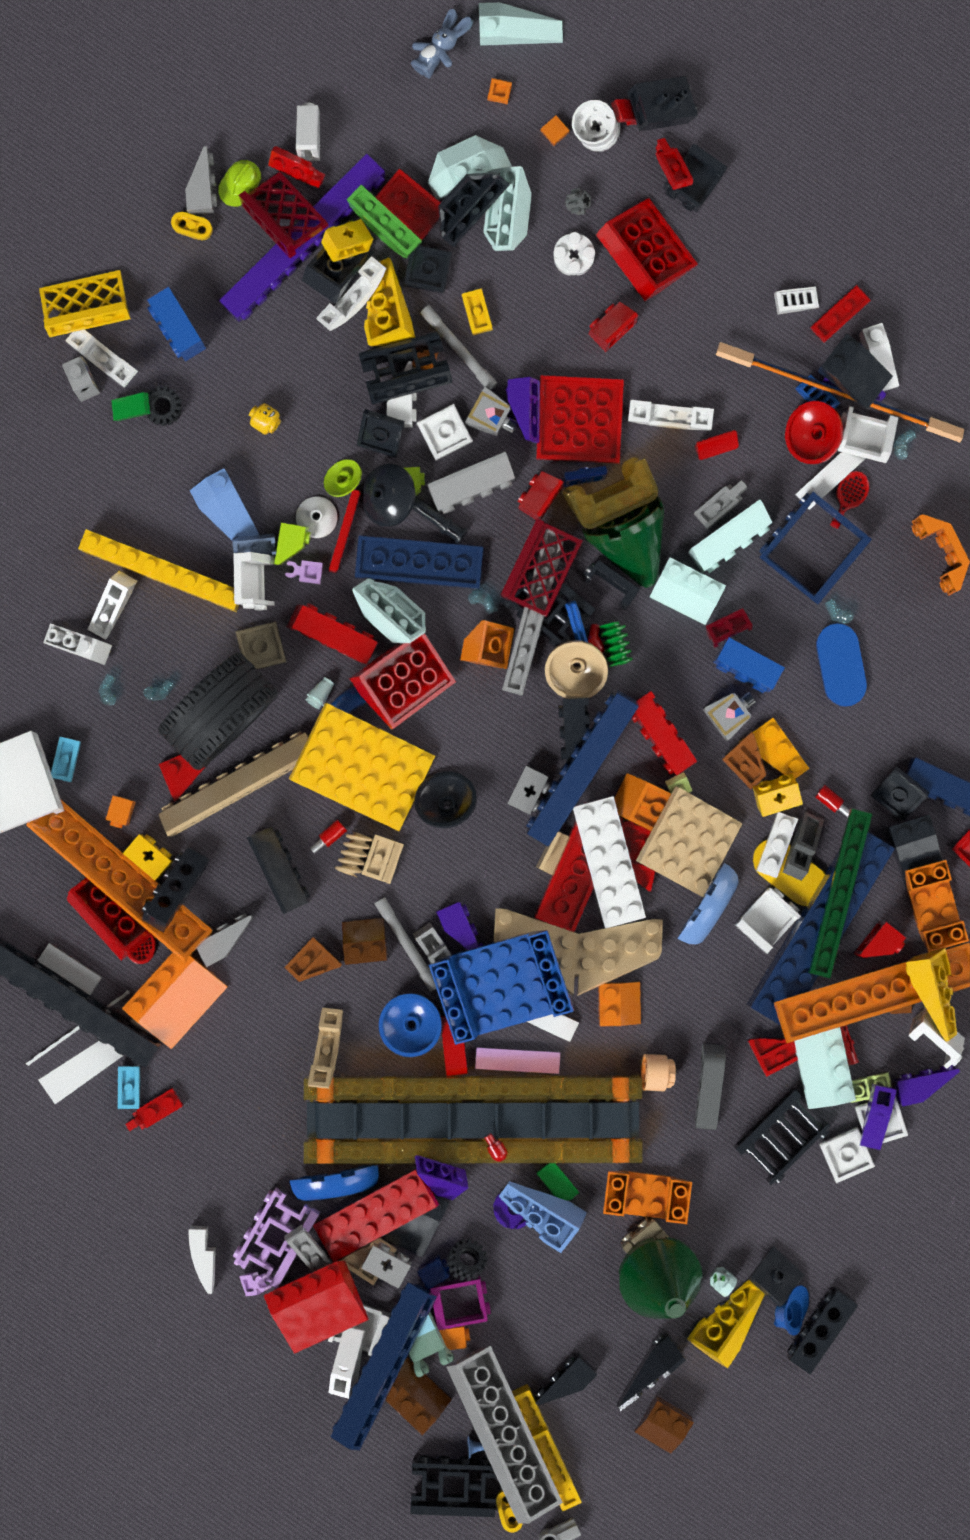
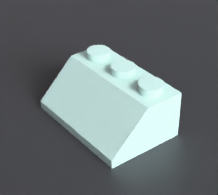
[650,558,726,625]

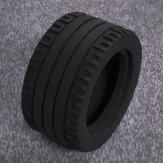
[158,652,278,770]

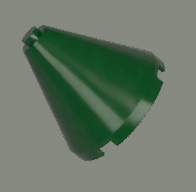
[582,494,664,588]
[618,1237,702,1319]

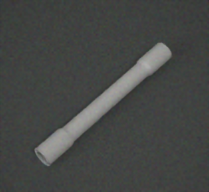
[420,305,497,390]
[374,897,436,992]

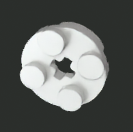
[553,232,595,276]

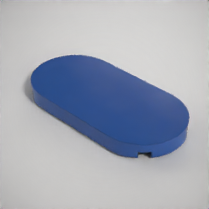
[816,624,867,707]

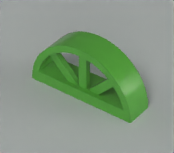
[347,185,422,258]

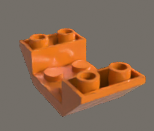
[911,514,970,596]
[614,773,671,831]
[905,860,969,952]
[603,1171,692,1224]

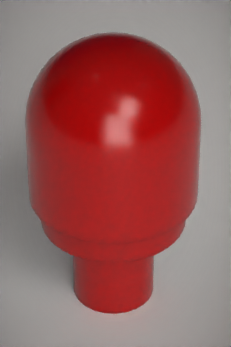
[484,1133,508,1162]

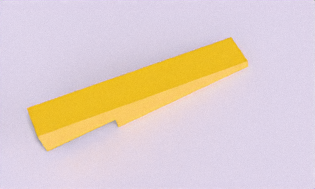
[512,1384,582,1511]

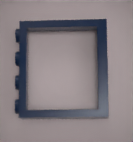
[759,492,872,605]

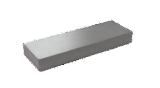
[37,943,102,995]
[284,1225,333,1273]

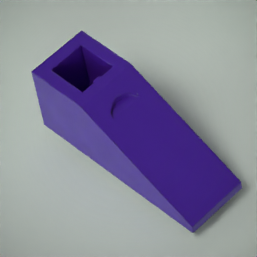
[437,901,483,950]
[894,1065,960,1106]
[859,1083,897,1150]
[415,1155,468,1200]

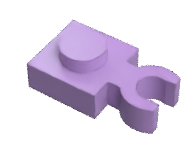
[285,560,323,585]
[239,1272,271,1296]

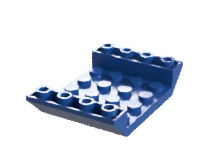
[429,930,574,1045]

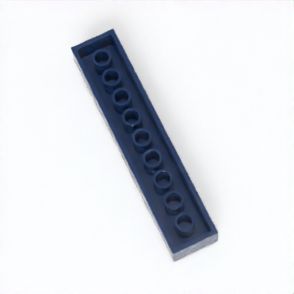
[746,832,895,1026]

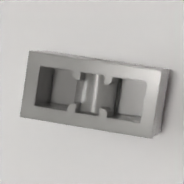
[508,766,550,815]
[362,1242,411,1288]

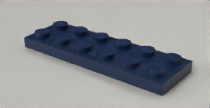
[355,536,483,589]

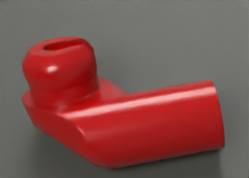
[587,624,604,654]

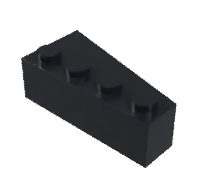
[558,698,593,783]

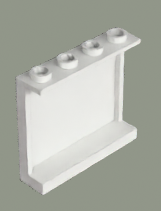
[0,731,64,833]

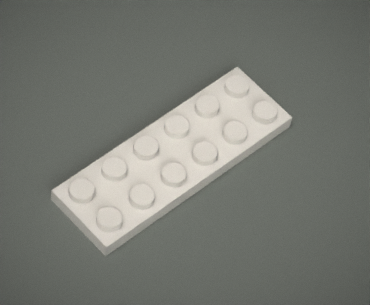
[573,796,646,928]

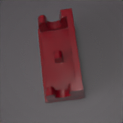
[705,608,753,648]

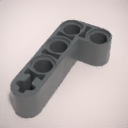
[695,1043,726,1130]

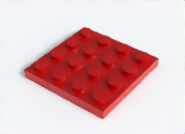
[536,375,624,464]

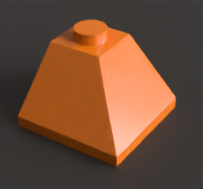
[460,620,514,669]

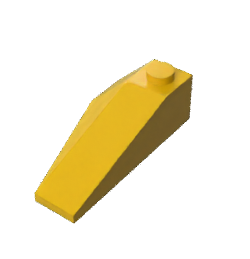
[364,258,415,346]
[906,948,957,1041]
[687,1280,765,1368]

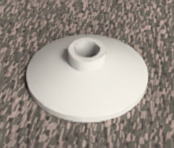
[296,497,338,538]

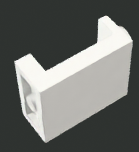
[838,406,898,463]
[234,552,275,611]
[734,888,801,954]
[909,1007,965,1068]
[328,1304,390,1356]

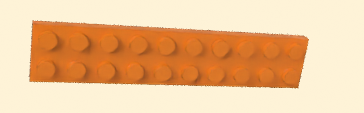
[26,799,213,961]
[774,943,970,1043]

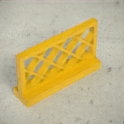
[39,270,131,337]

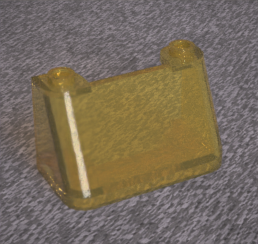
[562,455,658,529]

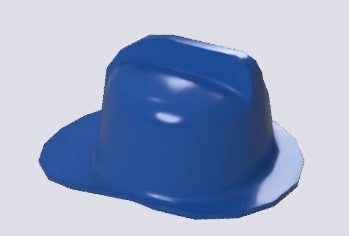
[774,1285,809,1336]

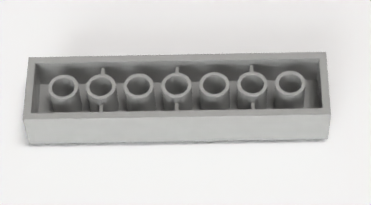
[446,1346,563,1524]

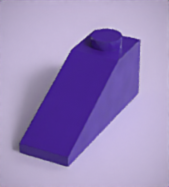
[506,377,540,443]

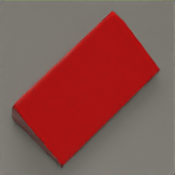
[695,430,739,460]

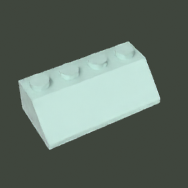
[688,500,772,574]
[794,1027,856,1109]

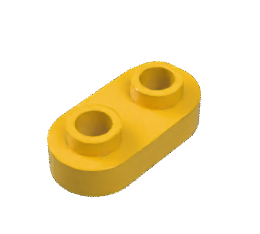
[171,212,213,241]
[496,1490,523,1533]

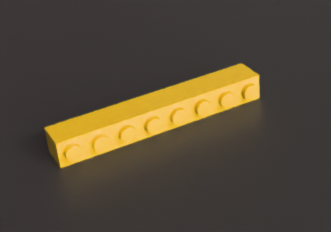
[78,529,239,613]

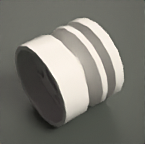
[572,100,620,152]

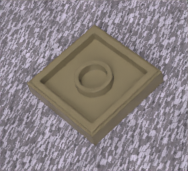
[235,622,286,669]

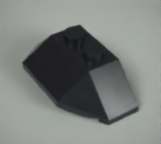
[438,172,510,247]

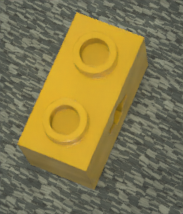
[321,219,373,262]
[752,774,803,817]
[123,834,174,880]

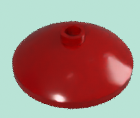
[785,401,843,464]

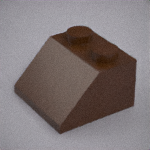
[342,918,388,965]
[634,1395,694,1454]

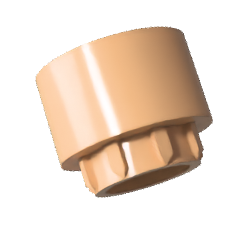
[641,1054,676,1091]

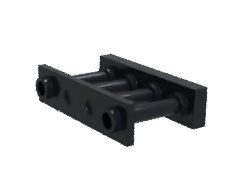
[734,1088,831,1185]

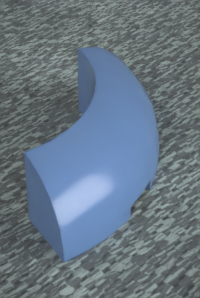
[678,863,739,945]

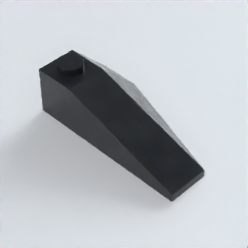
[617,1332,686,1411]

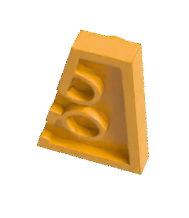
[739,718,809,779]

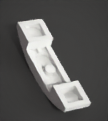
[316,256,386,331]
[65,330,138,388]
[628,400,714,430]
[795,452,866,510]
[527,1014,579,1041]

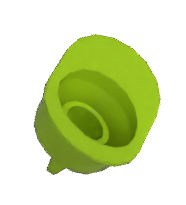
[219,160,261,207]

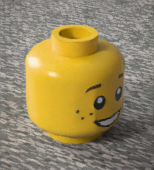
[249,403,281,435]

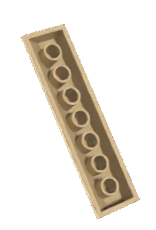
[159,731,309,836]

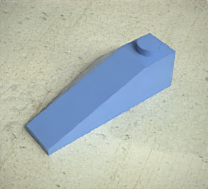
[190,469,259,540]
[499,1181,587,1253]

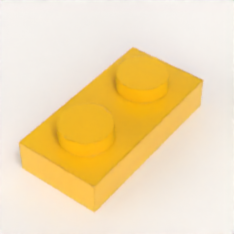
[462,288,493,335]

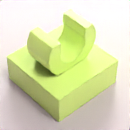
[665,772,692,794]

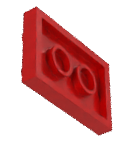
[375,169,441,240]

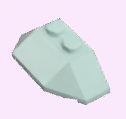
[428,135,512,201]
[484,166,532,251]
[353,578,426,643]

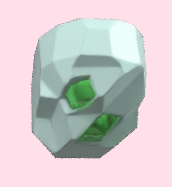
[710,1267,737,1297]

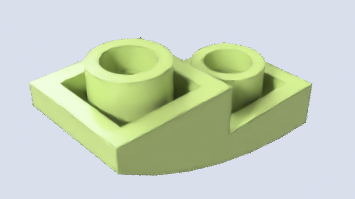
[851,1072,892,1103]

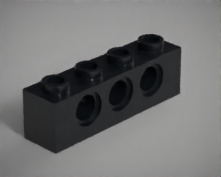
[141,847,209,933]
[787,1287,858,1375]

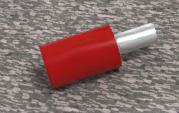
[815,785,850,817]
[310,819,347,854]

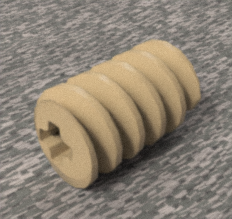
[335,831,373,877]

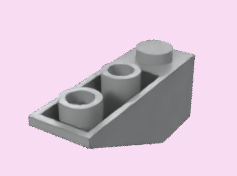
[185,146,217,215]
[197,913,254,967]

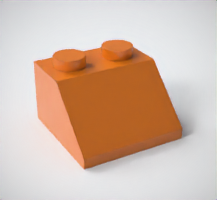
[598,982,641,1026]

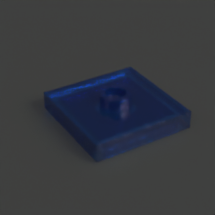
[563,466,607,487]

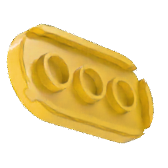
[753,840,825,906]

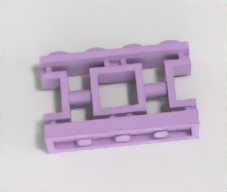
[233,1187,320,1288]

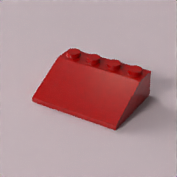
[596,198,698,301]
[349,633,456,729]
[67,878,152,961]
[263,1260,369,1354]

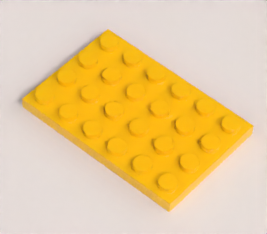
[289,703,435,831]

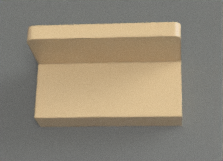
[536,831,568,875]

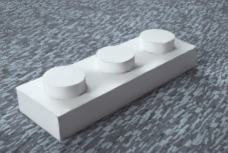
[756,812,798,878]

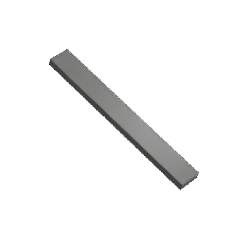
[502,530,564,696]

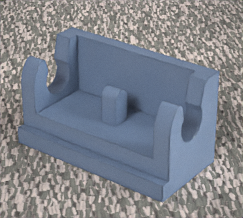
[232,534,276,555]

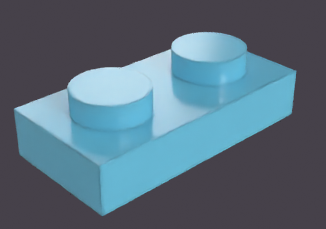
[51,737,81,782]
[118,1066,140,1109]

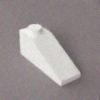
[859,323,899,391]
[88,571,137,640]

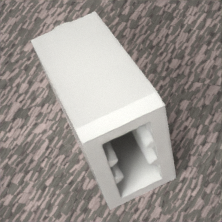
[296,103,320,161]

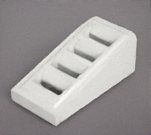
[774,287,819,315]

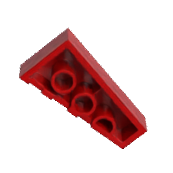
[286,603,378,665]
[631,691,697,776]

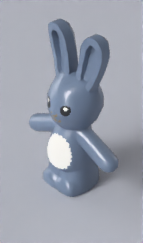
[411,9,473,79]

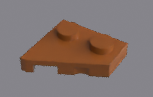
[722,731,766,789]
[284,937,343,982]

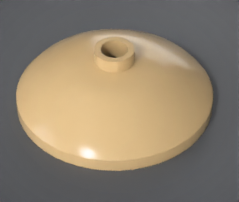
[545,640,608,699]

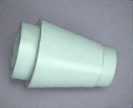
[306,677,334,709]

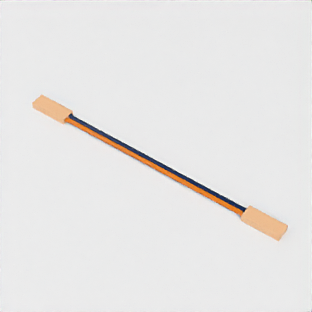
[716,342,964,442]

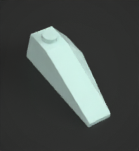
[479,2,563,45]

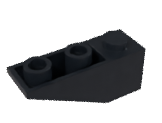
[535,1353,597,1406]

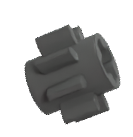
[565,188,591,215]

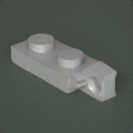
[694,480,747,530]

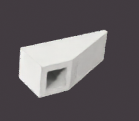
[387,361,417,427]
[43,623,112,665]
[329,1327,365,1398]

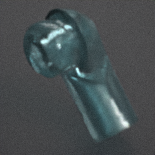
[894,429,916,460]
[468,590,497,615]
[824,599,854,624]
[99,674,116,706]
[143,679,175,701]

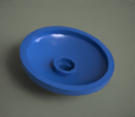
[379,994,442,1057]

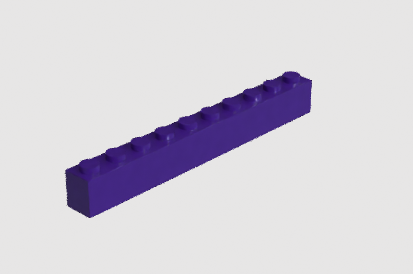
[219,154,385,322]

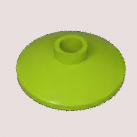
[324,460,362,497]

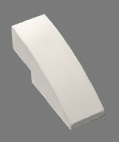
[189,1226,216,1294]

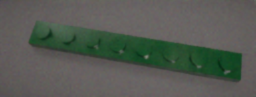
[808,808,872,978]

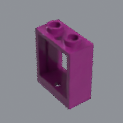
[430,1276,491,1330]

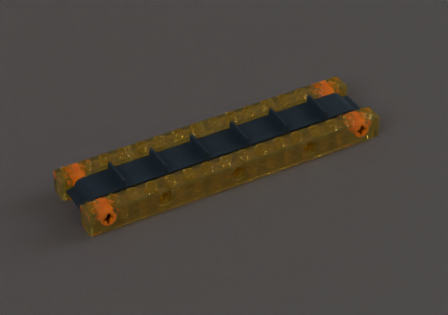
[304,1075,642,1164]

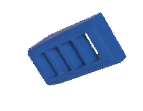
[795,374,840,409]

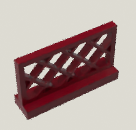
[238,172,328,258]
[501,518,583,617]

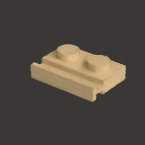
[362,835,404,884]

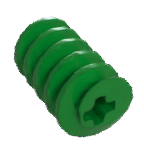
[599,622,633,667]

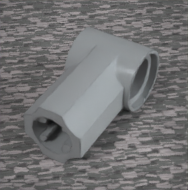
[538,1517,581,1540]

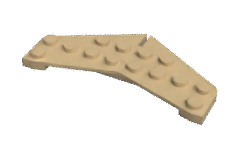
[494,908,663,996]

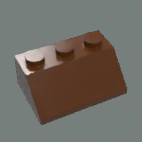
[385,1356,452,1435]

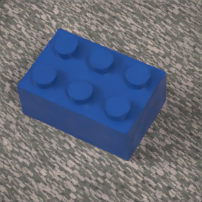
[147,287,206,361]
[713,637,785,693]

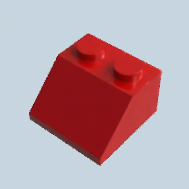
[589,302,638,352]
[517,471,563,520]
[854,920,906,958]

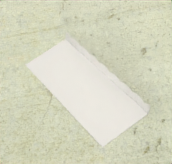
[25,990,153,1104]

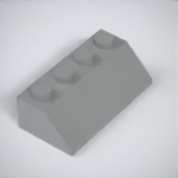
[428,452,515,514]

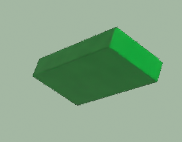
[111,392,150,421]
[537,1159,579,1201]

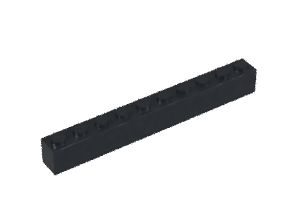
[0,938,163,1068]

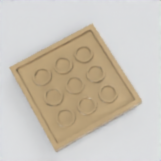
[636,786,742,897]

